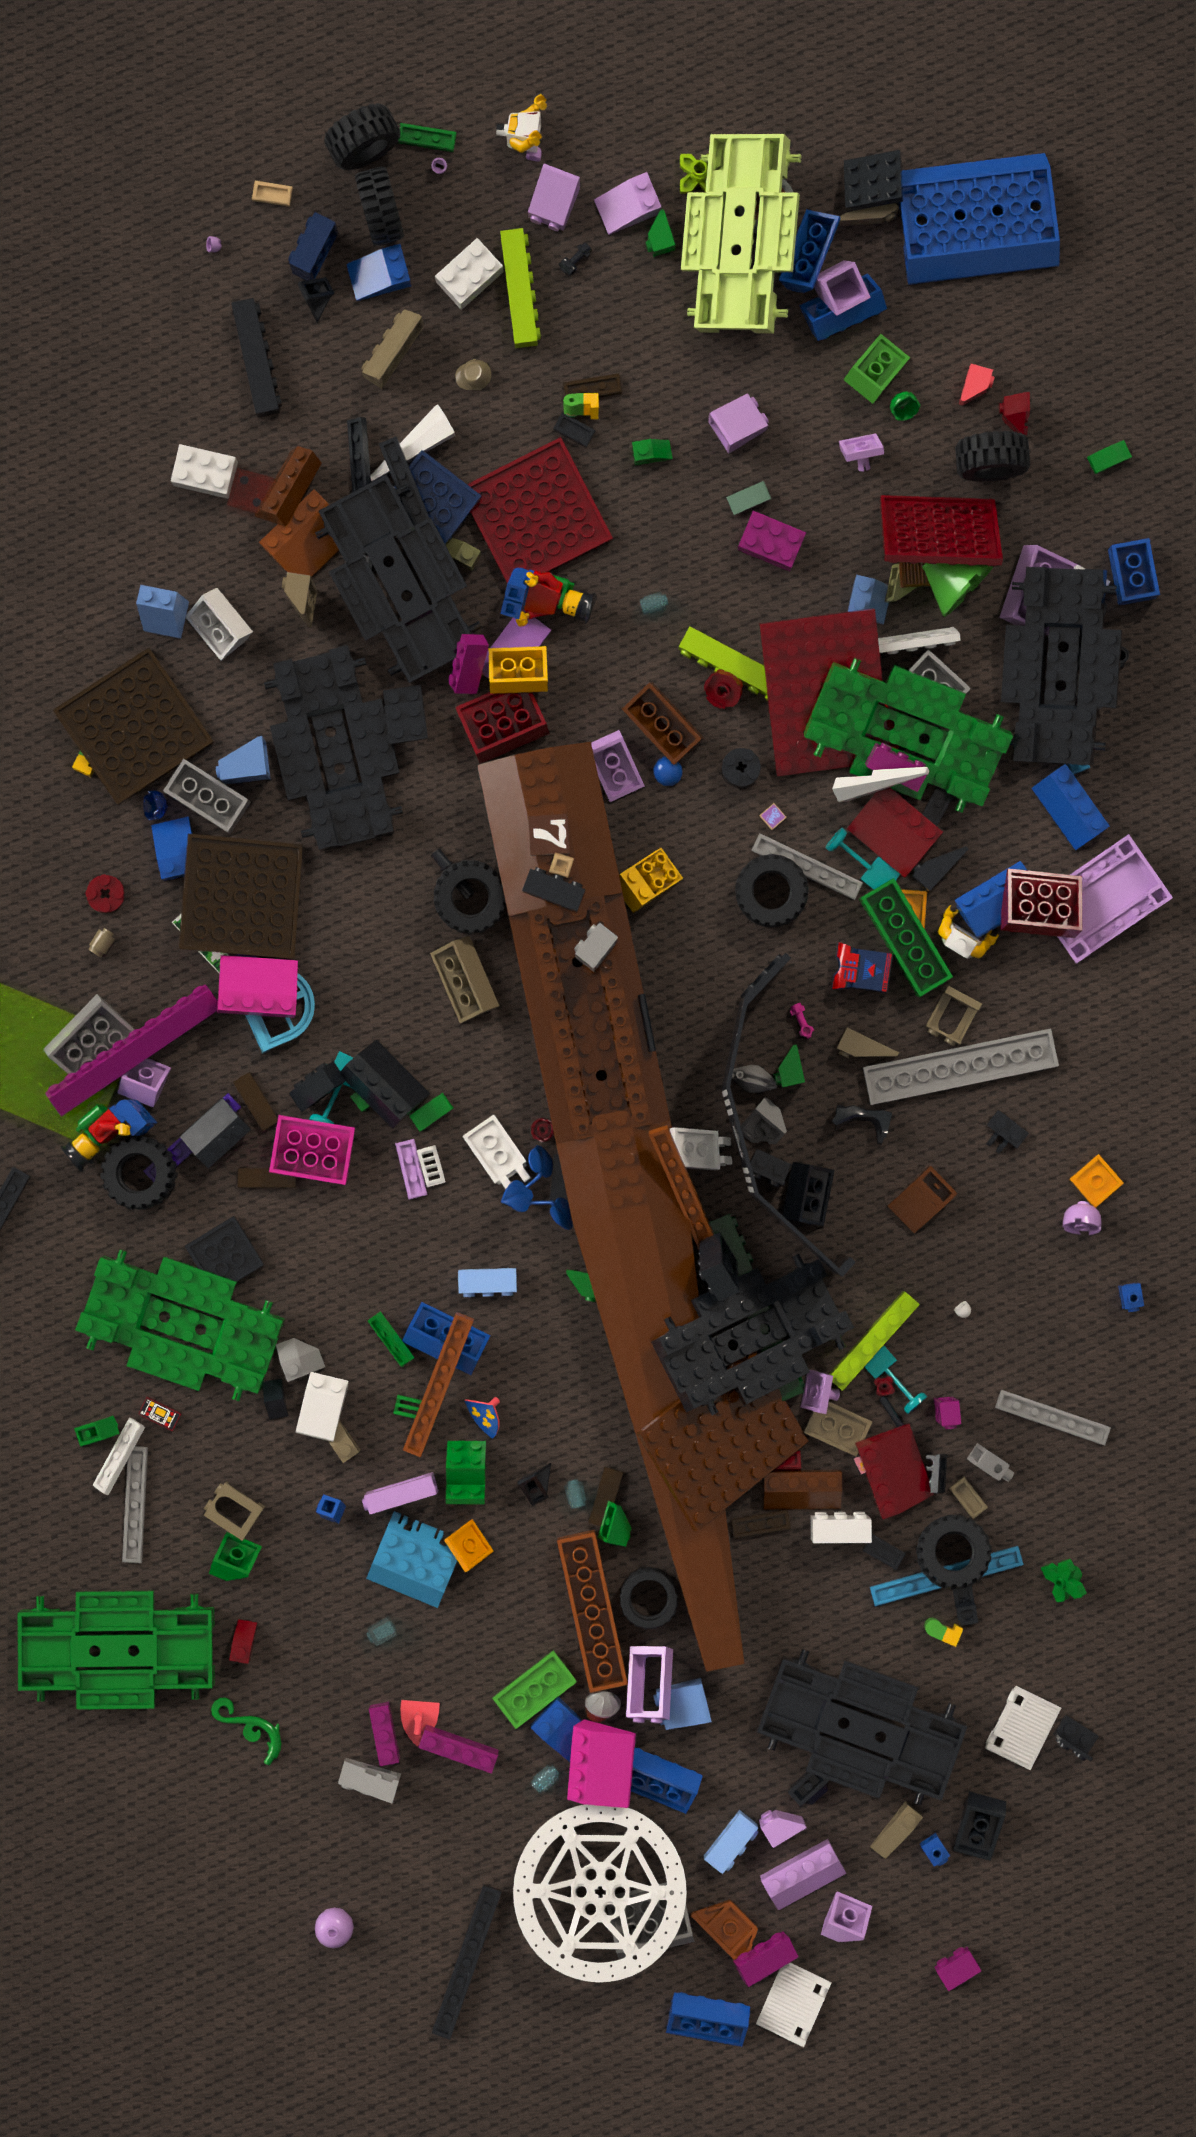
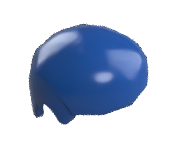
[653,756,683,786]

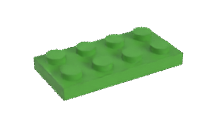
[492,1650,577,1729]

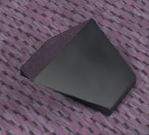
[298,277,335,323]
[518,1463,551,1506]

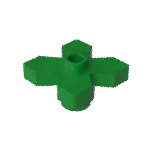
[1041,1559,1087,1602]

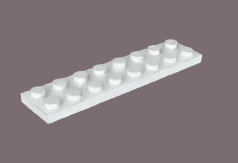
[878,627,960,654]

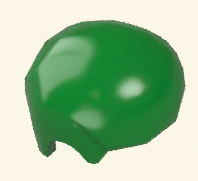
[890,391,920,421]

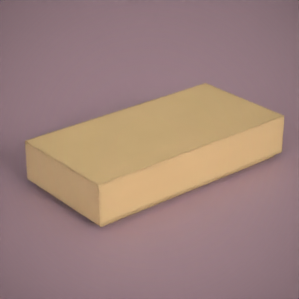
[252,181,293,207]

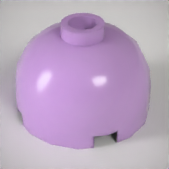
[1063,1201,1101,1235]
[315,1907,354,1949]

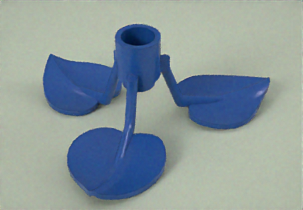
[501,1145,573,1230]

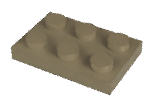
[804,1402,872,1457]

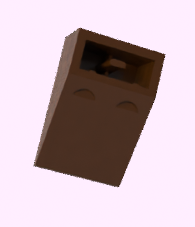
[888,1166,958,1233]

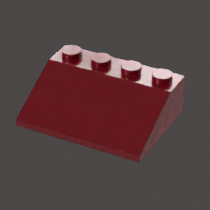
[455,692,550,764]
[847,787,943,878]
[1001,868,1083,938]
[855,1423,934,1519]

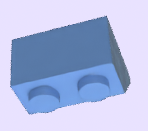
[847,575,888,624]

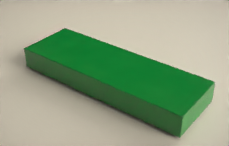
[398,123,457,152]
[368,1311,414,1367]

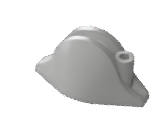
[732,1065,777,1093]

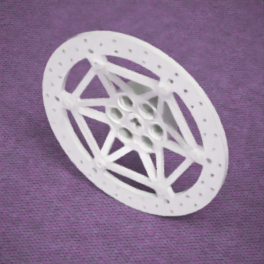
[513,1804,687,1982]

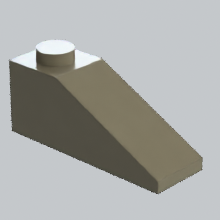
[838,203,899,226]
[836,1028,899,1059]
[329,1419,360,1463]
[870,1801,923,1859]

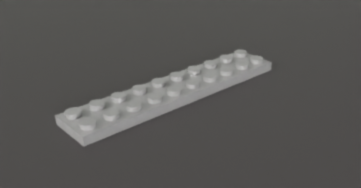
[863,1029,1059,1105]

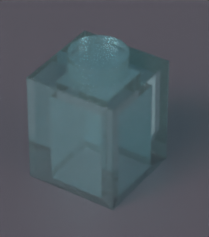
[366,1616,398,1646]

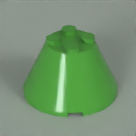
[922,563,994,617]

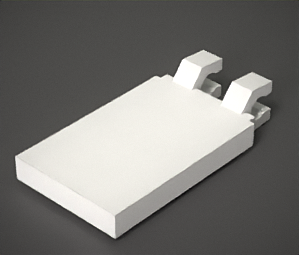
[463,1115,531,1189]
[670,1128,732,1170]

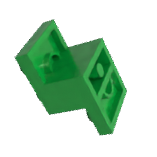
[446,1441,486,1504]

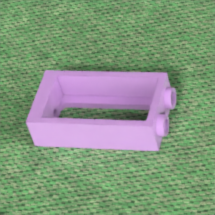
[362,1472,439,1514]
[626,1646,673,1723]

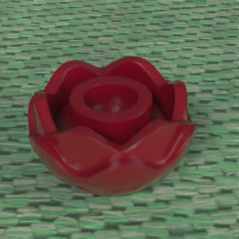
[531,1118,554,1142]

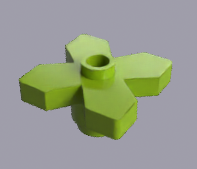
[680,154,709,194]

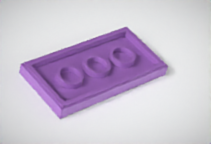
[482,609,551,680]

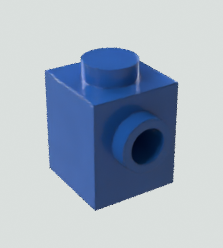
[1118,1283,1144,1312]
[316,1494,346,1524]
[920,1833,950,1867]

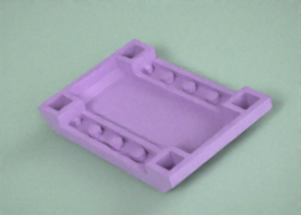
[1057,834,1173,963]

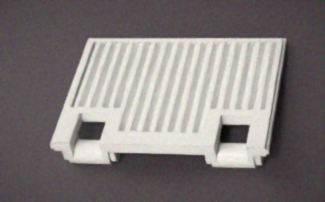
[985,1686,1061,1770]
[756,1963,831,2047]

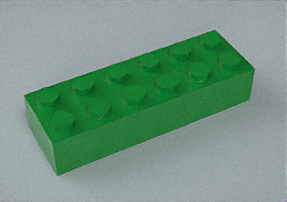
[859,878,953,997]

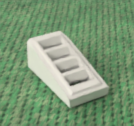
[417,1145,446,1187]

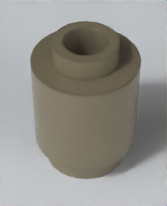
[88,928,115,957]

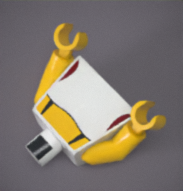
[496,94,547,153]
[938,905,999,959]

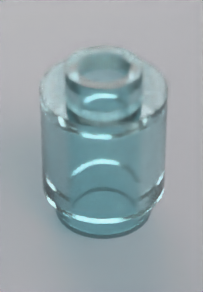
[640,591,669,615]
[564,1479,587,1509]
[531,1765,560,1794]

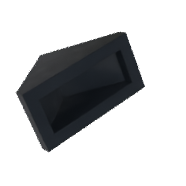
[263,1378,289,1420]

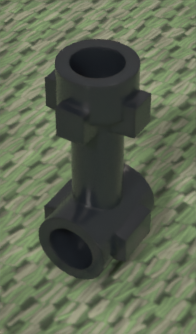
[559,242,592,276]

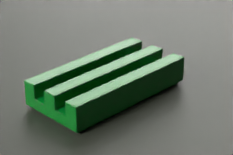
[393,1395,422,1419]

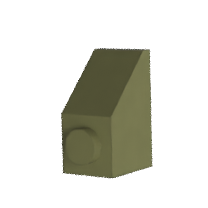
[446,538,481,571]
[885,563,917,603]

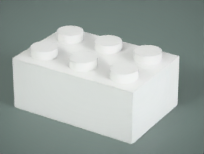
[435,238,504,310]
[171,444,238,499]
[811,1512,872,1543]

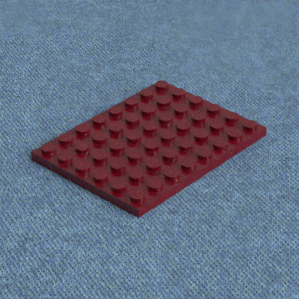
[759,608,889,776]

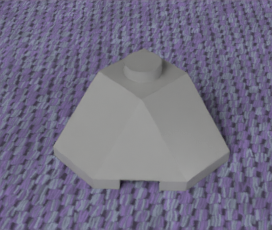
[741,1097,787,1144]
[276,1338,325,1382]

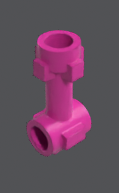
[790,1003,814,1039]

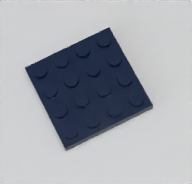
[394,450,482,545]

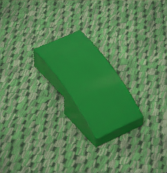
[1087,440,1132,474]
[409,1093,454,1132]

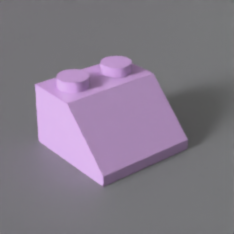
[118,1058,171,1107]
[759,1810,806,1848]

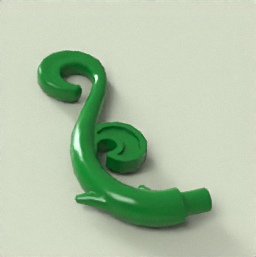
[211,1697,282,1766]

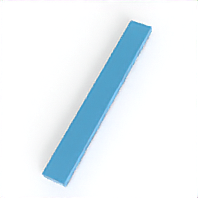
[870,1546,1023,1606]

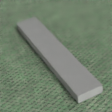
[751,833,863,900]
[995,1390,1111,1446]
[122,1446,148,1563]

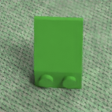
[844,334,910,404]

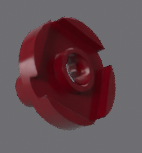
[704,669,743,709]
[85,874,125,913]

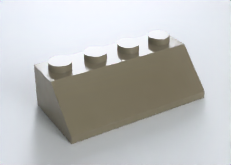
[361,309,424,389]
[282,572,317,627]
[430,936,499,1023]

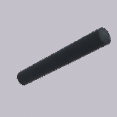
[638,994,656,1052]
[879,1395,917,1444]

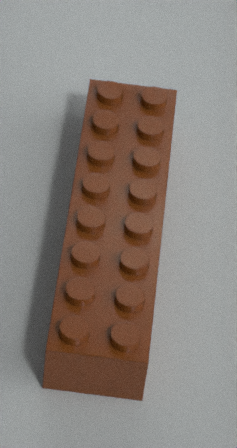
[557,1530,628,1693]

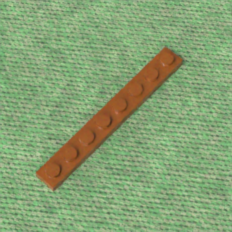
[649,1125,714,1249]
[403,1312,474,1457]

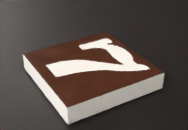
[528,814,570,856]

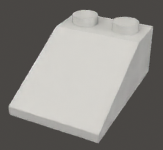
[296,1372,348,1442]

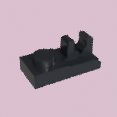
[925,1454,947,1493]

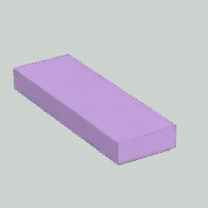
[395,1139,428,1199]

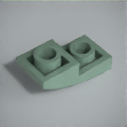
[726,481,771,515]

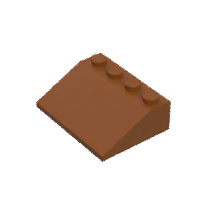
[259,489,339,577]

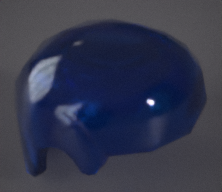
[143,790,168,820]

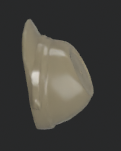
[455,359,492,391]

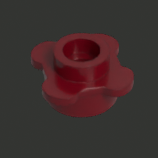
[874,1376,895,1396]

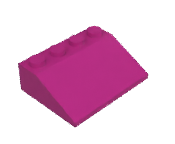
[217,955,298,1018]
[269,1115,355,1185]
[567,1719,636,1808]

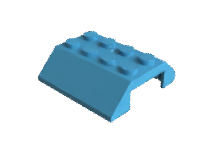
[366,1511,457,1608]

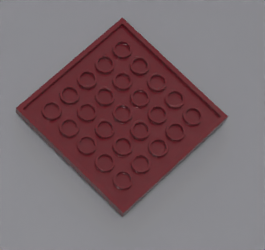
[467,437,613,583]
[880,495,1003,566]

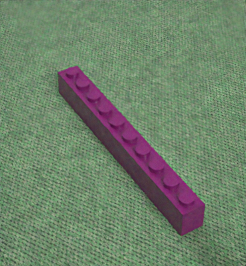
[45,984,218,1116]

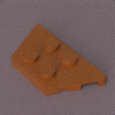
[691,1899,758,1960]

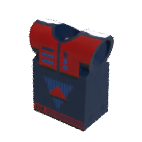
[831,942,893,994]

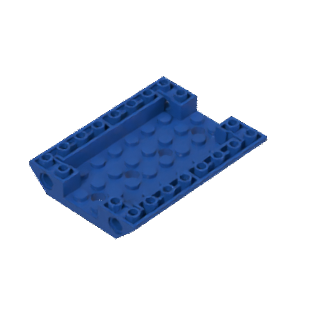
[898,153,1060,285]

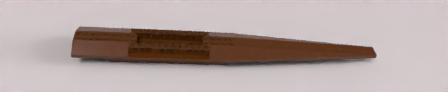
[477,742,745,1672]

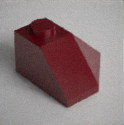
[999,392,1030,436]

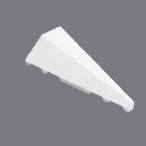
[370,404,455,482]
[832,767,929,802]

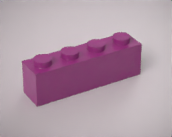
[419,1724,499,1774]

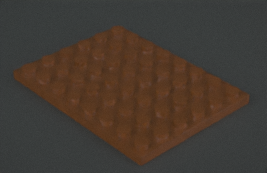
[636,1351,808,1531]

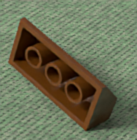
[254,446,322,527]
[622,682,705,765]
[763,1470,842,1509]

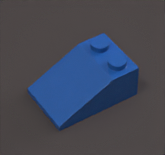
[347,244,411,301]
[151,816,193,881]
[531,1697,582,1762]

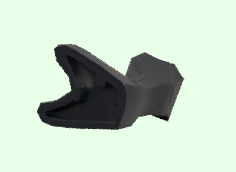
[832,1105,892,1145]

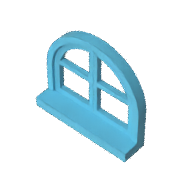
[245,973,315,1054]

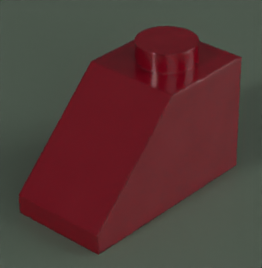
[229,1619,257,1664]

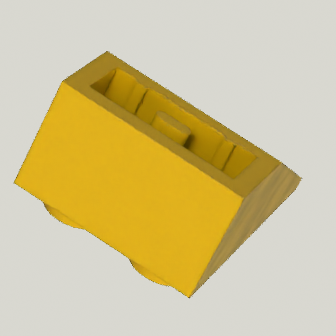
[619,848,683,913]

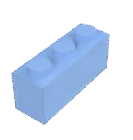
[458,1268,517,1297]
[704,1810,759,1874]

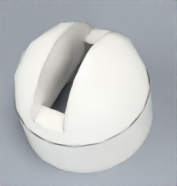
[954,1301,971,1318]

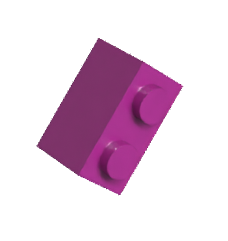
[935,1947,981,1992]

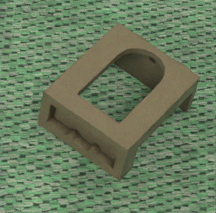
[925,986,982,1046]
[204,1481,265,1541]

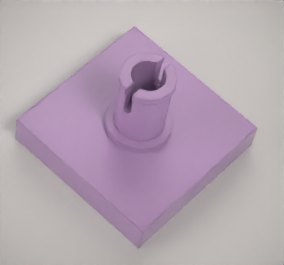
[839,433,884,471]
[801,1370,840,1414]

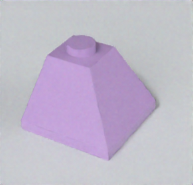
[821,1892,872,1942]

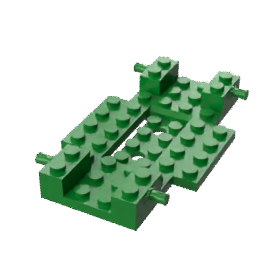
[804,658,1013,813]
[75,1249,285,1401]
[18,1590,215,1709]

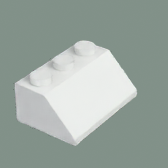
[186,588,253,661]

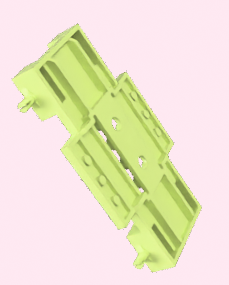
[681,134,802,334]

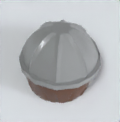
[585,1690,621,1723]

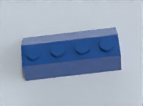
[779,209,841,293]
[799,274,887,341]
[1031,764,1110,850]
[955,861,1027,939]
[402,1302,491,1375]
[631,1748,703,1814]
[666,1992,750,2047]

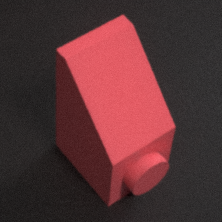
[959,364,995,405]

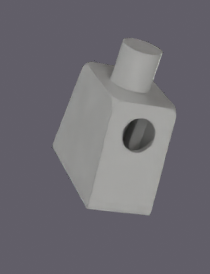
[967,1443,1014,1482]

